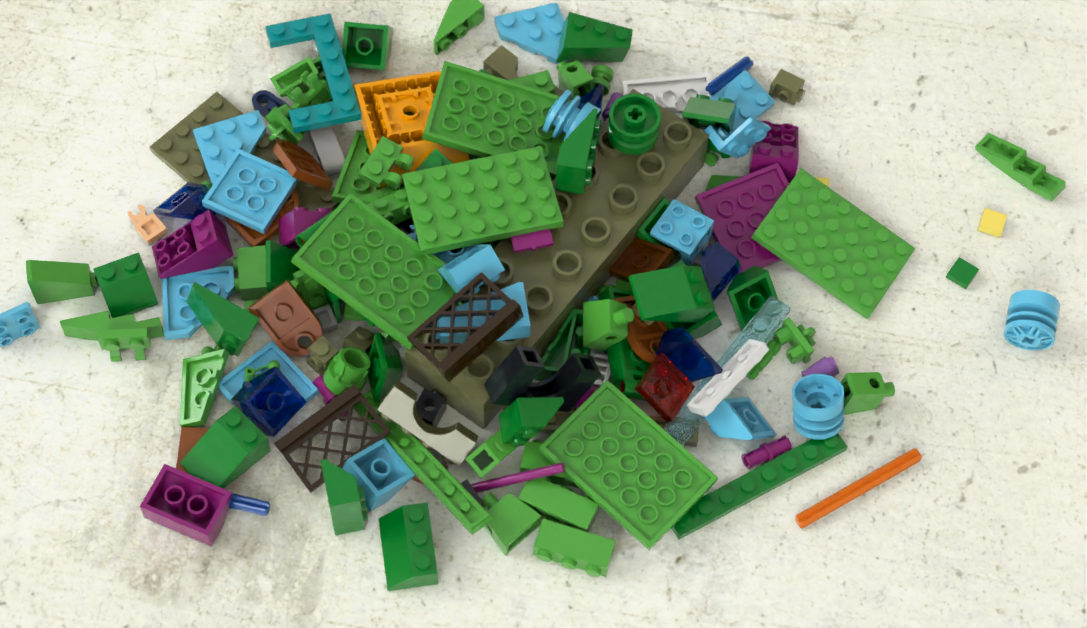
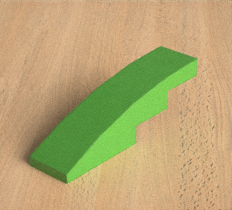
[975,133,1065,201]
[60,311,164,341]

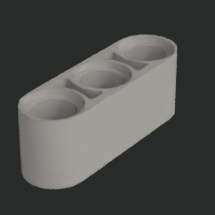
[308,126,345,176]

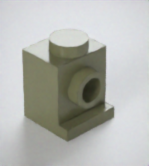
[769,69,805,106]
[307,335,339,376]

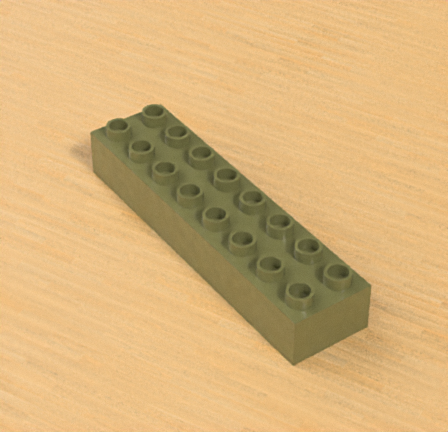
[405,89,709,429]

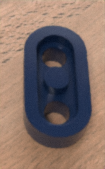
[252,90,291,121]

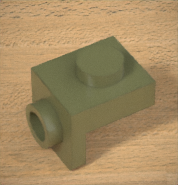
[343,326,375,353]

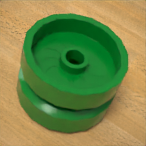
[607,93,661,155]

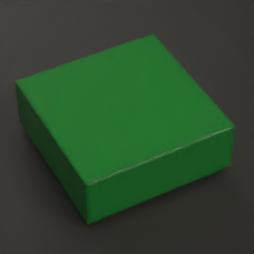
[946,257,979,289]

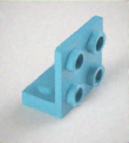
[704,117,771,159]
[650,199,714,266]
[0,302,40,347]

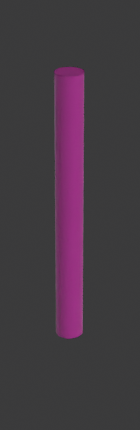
[471,462,566,493]

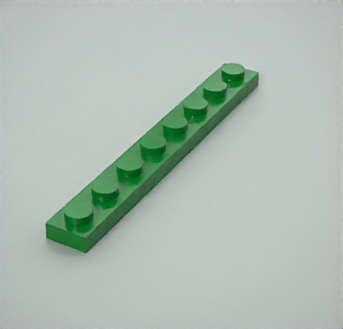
[672,433,847,540]

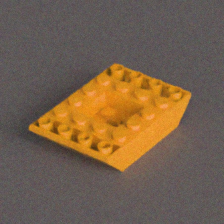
[352,70,469,188]

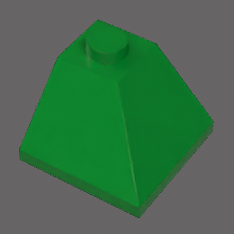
[726,265,783,334]

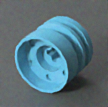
[542,89,602,142]
[1003,290,1060,350]
[792,374,844,440]

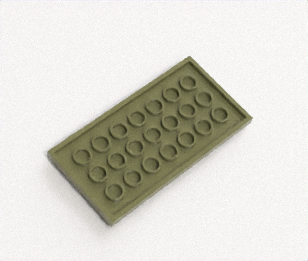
[150,92,340,246]

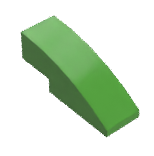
[270,57,326,97]

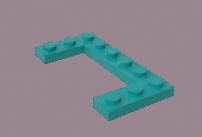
[265,13,362,134]

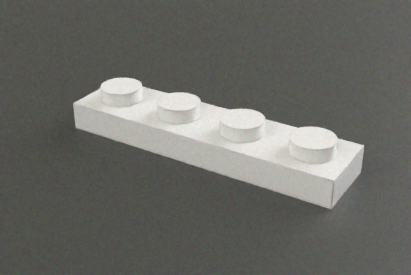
[687,339,769,416]

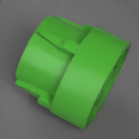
[323,347,371,396]

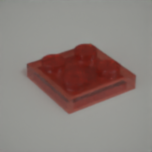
[634,353,695,423]

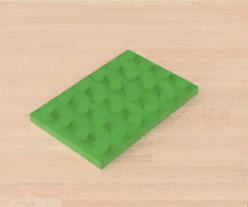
[422,61,572,179]
[402,146,564,256]
[751,168,916,319]
[291,193,456,350]
[539,380,718,551]

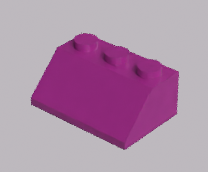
[140,464,232,547]

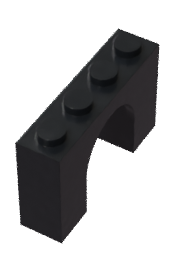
[484,345,601,412]

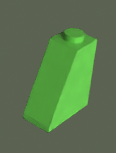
[26,260,98,304]

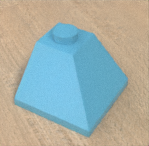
[705,397,777,440]

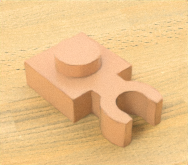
[128,204,168,245]

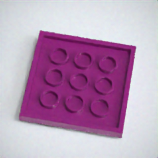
[694,163,789,278]

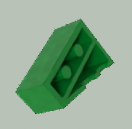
[556,12,633,62]
[535,308,591,381]

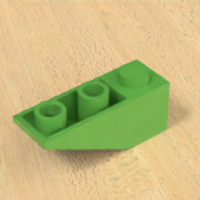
[434,0,484,55]
[465,429,519,478]

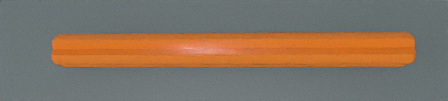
[795,448,922,528]

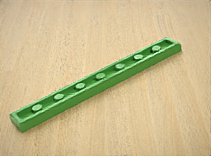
[353,390,492,535]

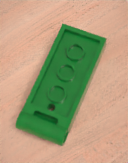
[598,287,666,403]

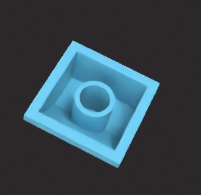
[438,244,505,295]
[342,438,415,512]

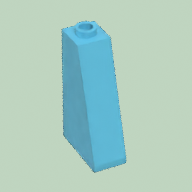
[436,282,530,343]

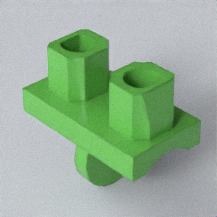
[265,104,306,145]
[773,317,816,364]

